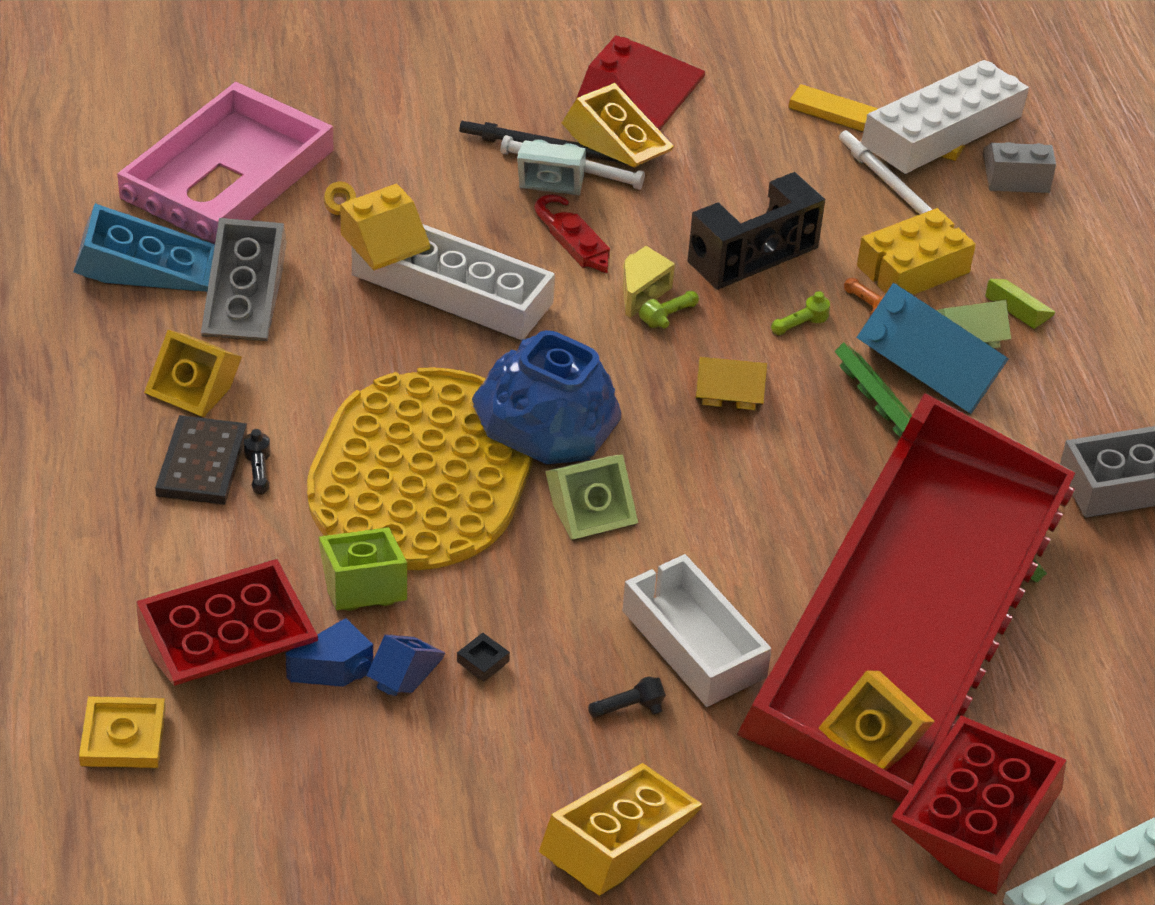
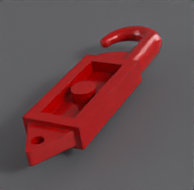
[534,194,610,273]

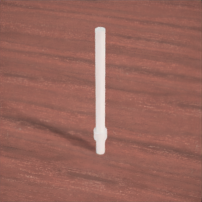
[839,130,933,214]

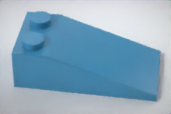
[73,203,215,292]
[856,282,1009,414]

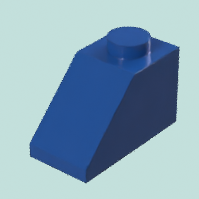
[286,618,374,687]
[366,635,445,696]

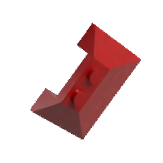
[576,35,705,131]

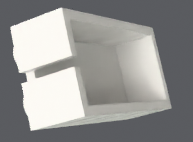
[622,554,772,707]

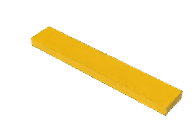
[788,84,966,161]

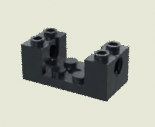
[687,172,826,290]

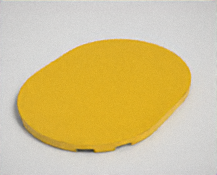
[307,367,534,570]

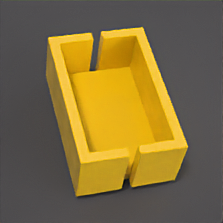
[857,208,976,295]

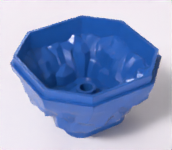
[472,331,621,464]

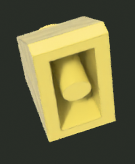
[623,246,675,318]

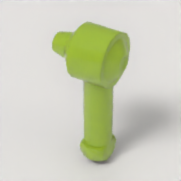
[639,291,699,329]
[771,291,830,336]

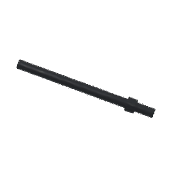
[459,120,628,165]

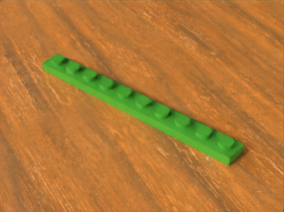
[834,342,1047,583]

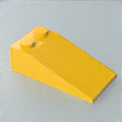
[539,763,703,896]

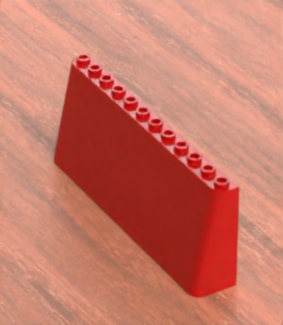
[737,393,1075,803]

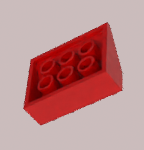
[136,559,318,686]
[891,715,1067,895]

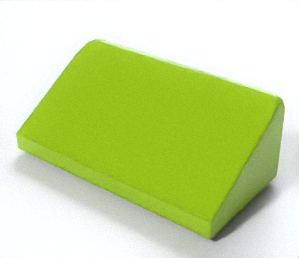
[985,279,1055,329]

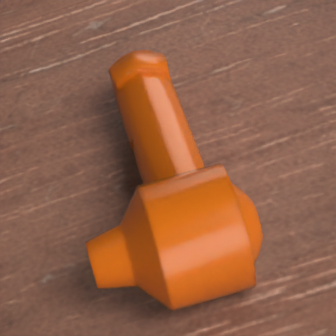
[844,277,885,316]

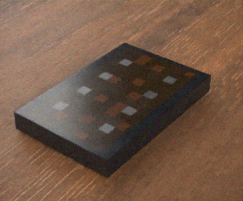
[155,415,247,505]

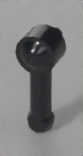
[244,429,270,494]
[588,676,666,718]

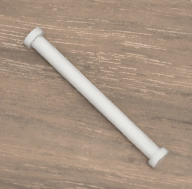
[500,135,645,190]

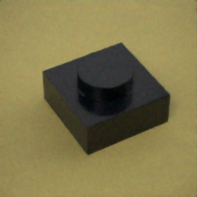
[457,633,510,682]

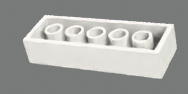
[861,60,1029,174]
[352,224,555,340]

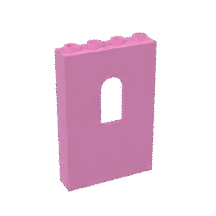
[117,82,334,244]

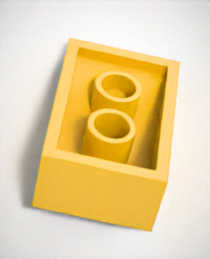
[561,83,674,167]

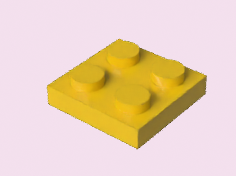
[79,696,166,768]

